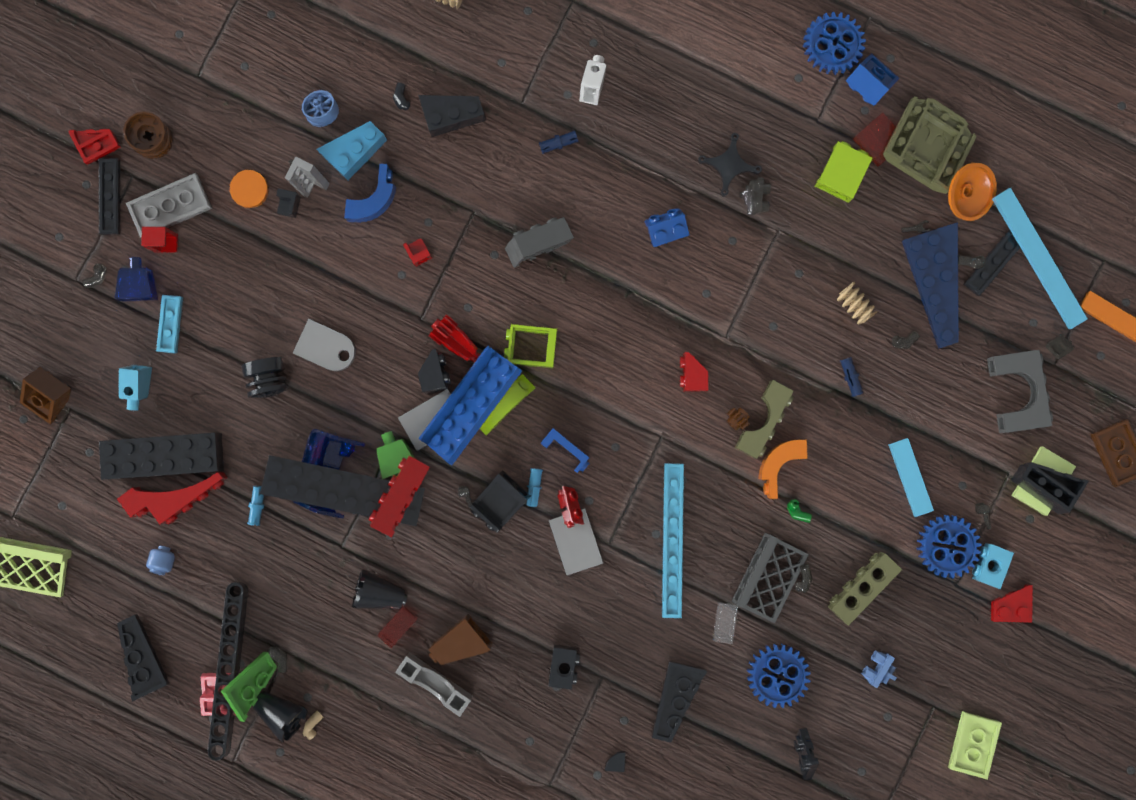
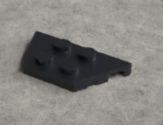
[794,728,819,781]

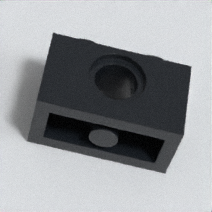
[548,645,580,690]

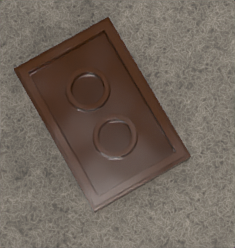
[1090,419,1136,487]

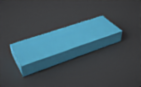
[156,295,183,354]

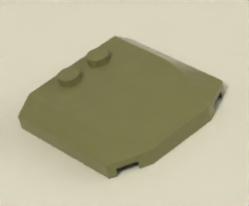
[883,97,977,194]

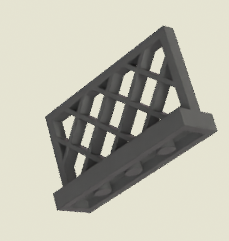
[731,533,809,624]

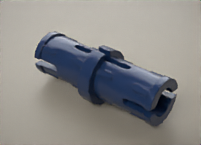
[539,130,578,154]
[840,357,864,397]

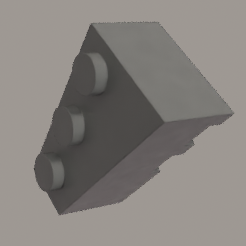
[505,217,574,268]

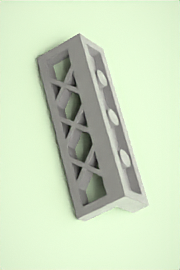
[285,157,330,198]

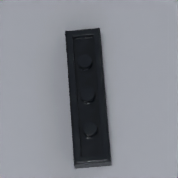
[99,158,120,235]
[963,229,1020,296]

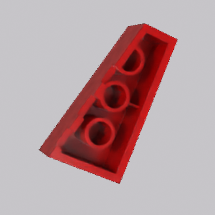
[368,456,430,538]

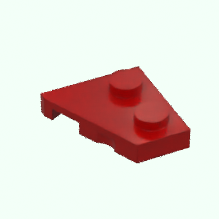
[68,129,121,165]
[991,584,1033,623]

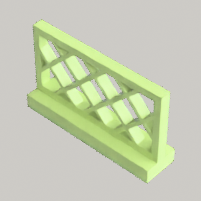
[0,537,72,597]

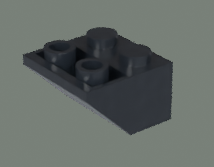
[418,349,451,394]

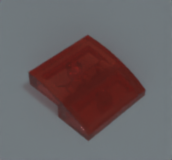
[853,113,896,167]

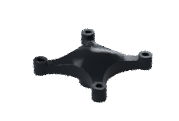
[698,133,762,197]

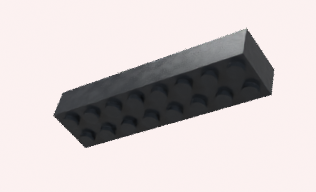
[260,455,425,526]

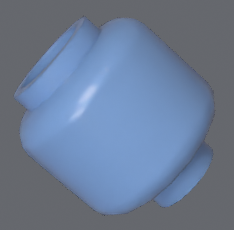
[146,546,175,575]

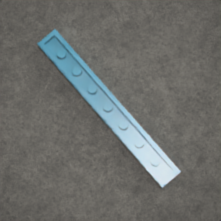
[992,188,1087,329]
[662,463,684,618]

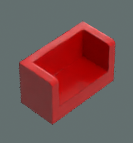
[141,227,178,253]

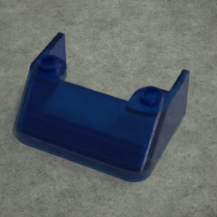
[293,429,365,519]

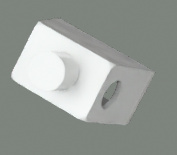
[579,55,606,106]

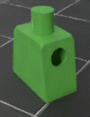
[377,431,416,479]

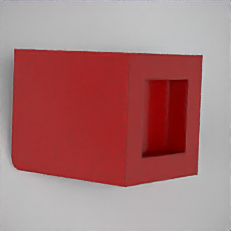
[403,238,432,267]

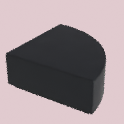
[605,751,626,772]

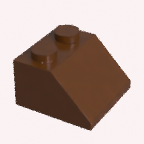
[20,367,71,424]

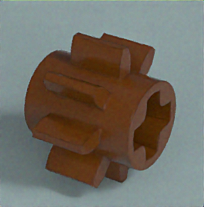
[726,407,750,431]

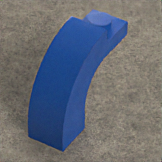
[344,164,396,223]

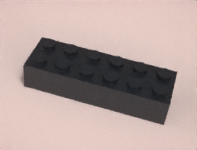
[99,433,224,480]

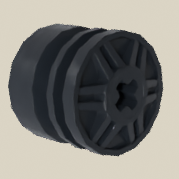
[241,357,289,398]

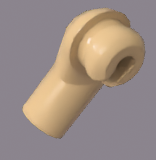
[303,711,323,740]

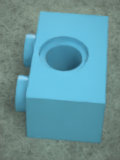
[972,543,1014,589]

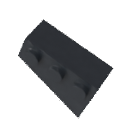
[418,95,486,137]
[1011,462,1089,514]

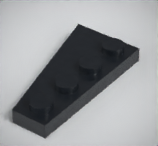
[117,614,170,702]
[652,661,707,743]

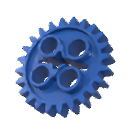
[803,12,866,75]
[917,515,982,578]
[747,644,811,708]

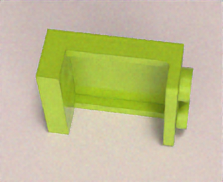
[814,141,872,203]

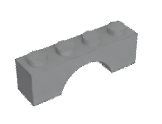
[395,652,473,717]

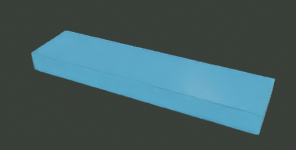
[888,438,934,517]

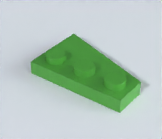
[221,652,277,722]

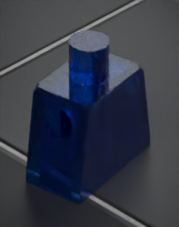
[115,257,158,302]

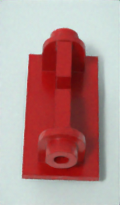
[557,486,584,528]

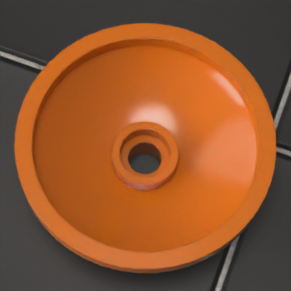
[948,163,997,221]

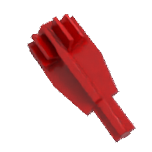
[428,314,480,363]

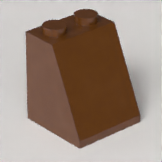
[428,614,493,665]

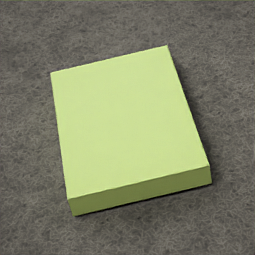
[1012,447,1076,516]
[948,711,1002,780]

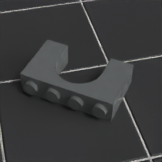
[987,350,1053,433]

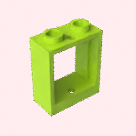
[504,324,557,368]

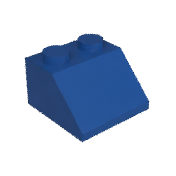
[846,53,899,106]

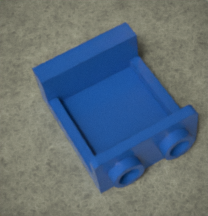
[541,428,590,473]

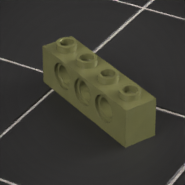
[828,552,902,626]

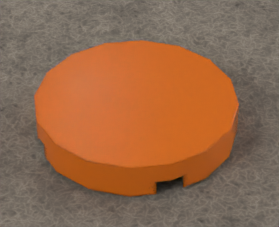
[230,170,269,208]

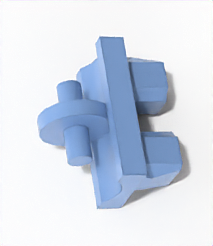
[861,650,897,688]

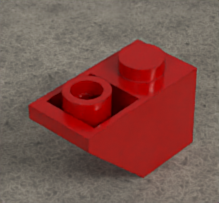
[680,352,708,392]

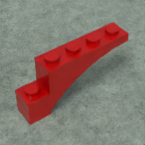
[117,472,228,525]

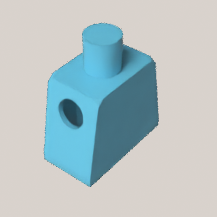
[119,365,152,410]

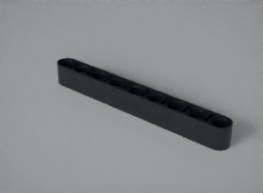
[208,582,248,761]

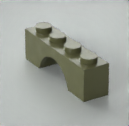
[734,380,794,459]

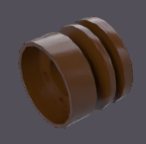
[123,111,173,159]

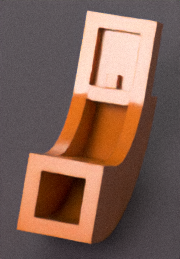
[759,440,807,499]

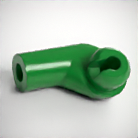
[787,499,812,523]

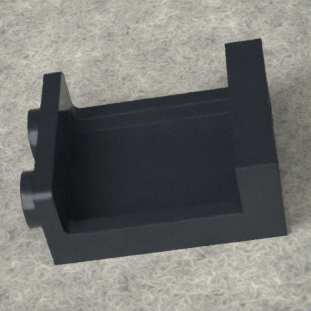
[469,470,531,533]

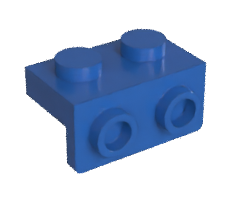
[644,209,689,247]

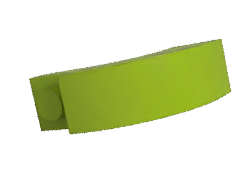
[480,374,535,435]

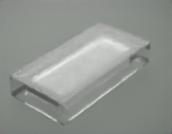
[713,602,738,644]

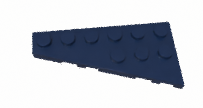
[902,222,959,349]

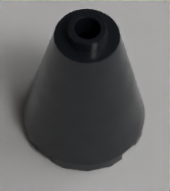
[352,570,408,609]
[252,691,308,742]

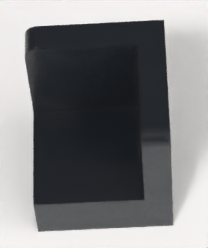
[276,188,301,218]

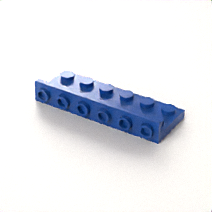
[419,346,522,465]

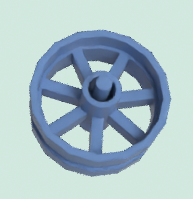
[302,90,339,127]

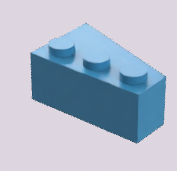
[316,121,387,180]

